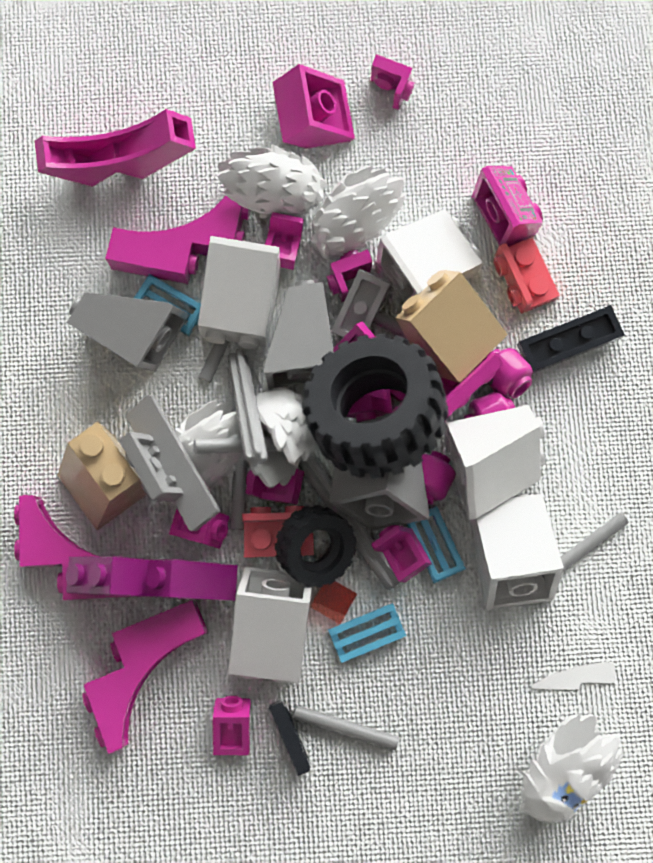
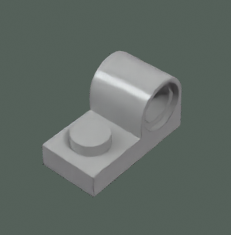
[331,269,392,337]

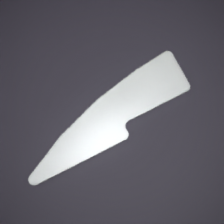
[531,662,615,690]

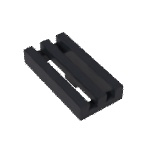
[269,699,311,776]

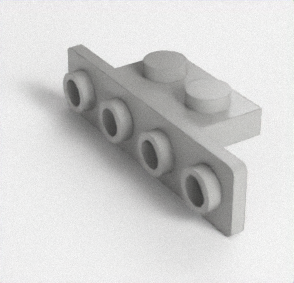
[119,395,220,531]

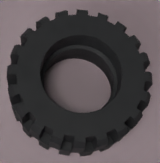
[302,334,448,479]

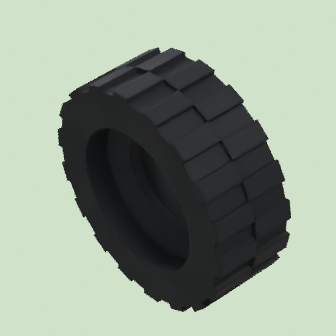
[274,505,357,588]

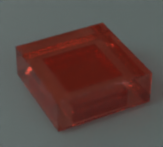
[310,581,357,624]

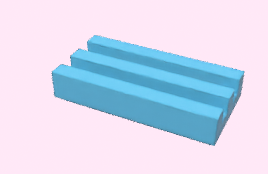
[134,274,201,337]
[406,506,466,584]
[328,603,406,663]

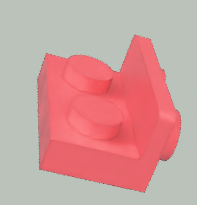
[493,237,560,314]
[242,506,314,558]

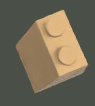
[395,270,508,383]
[57,421,146,531]

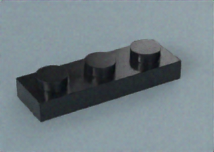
[517,305,625,374]

